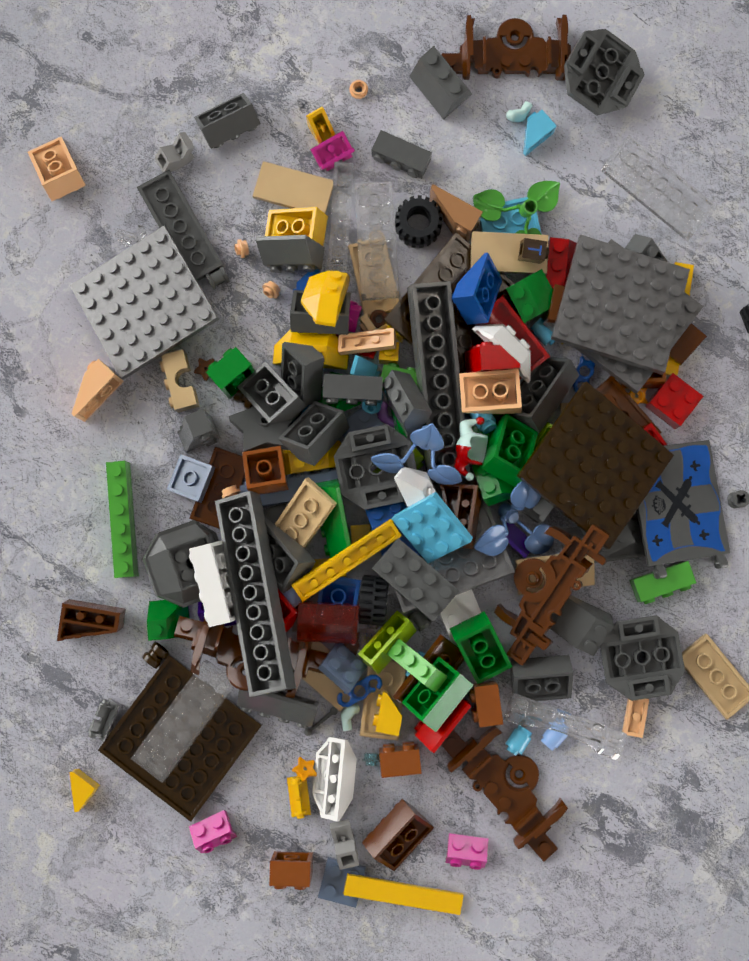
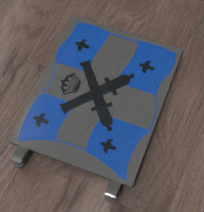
[637,440,730,579]

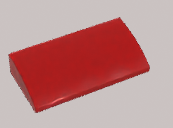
[475,295,550,380]

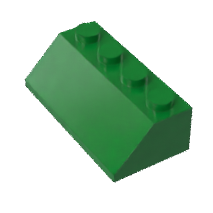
[472,425,516,506]
[316,479,352,558]

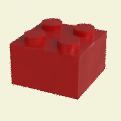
[645,373,704,429]

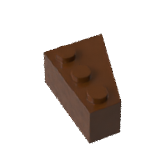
[440,484,482,549]
[57,599,126,641]

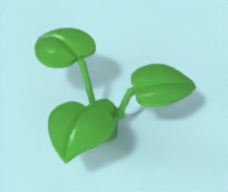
[473,181,560,235]

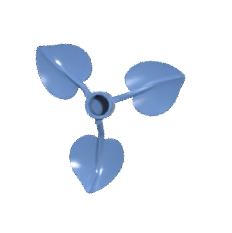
[370,423,462,485]
[473,481,554,556]

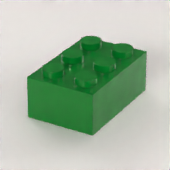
[206,347,255,400]
[482,414,538,487]
[449,611,512,685]
[402,657,473,732]

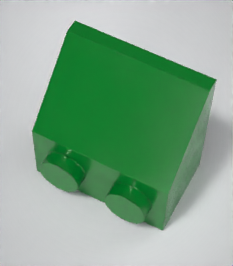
[506,269,553,323]

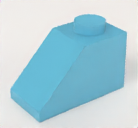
[523,110,557,156]
[350,355,380,377]

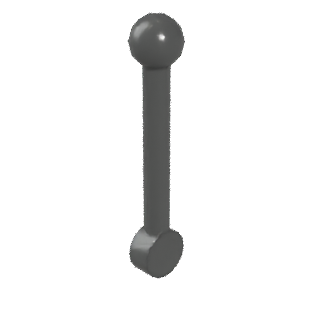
[304,707,338,736]

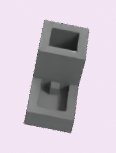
[155,132,194,172]
[330,819,359,870]

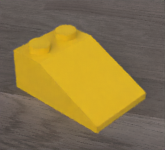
[265,207,328,246]

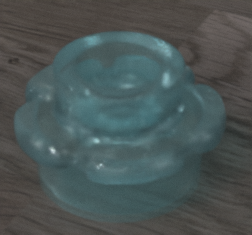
[362,753,380,766]

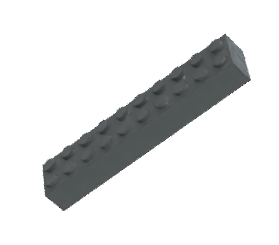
[407,281,470,481]
[215,491,296,697]

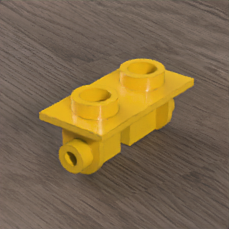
[287,776,311,819]

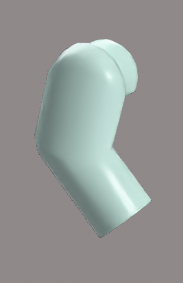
[506,101,533,122]
[341,703,360,731]

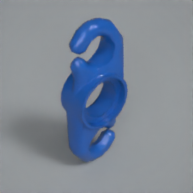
[572,353,595,392]
[337,675,382,707]

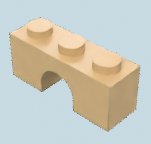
[160,349,200,413]

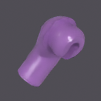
[377,401,394,428]

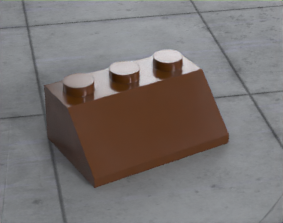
[362,799,434,871]

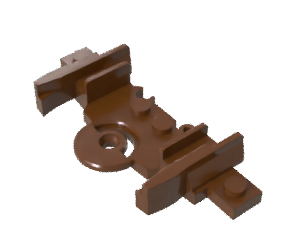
[441,14,571,81]
[494,524,611,666]
[174,616,328,698]
[441,726,568,862]

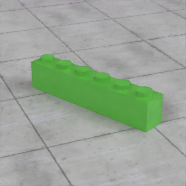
[106,460,139,578]

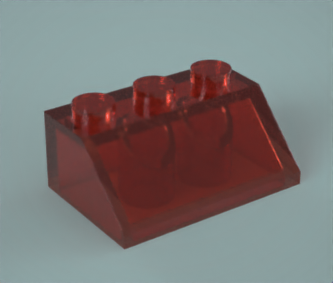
[297,601,359,644]

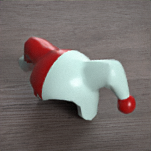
[454,417,488,481]

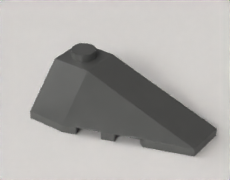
[264,516,316,593]

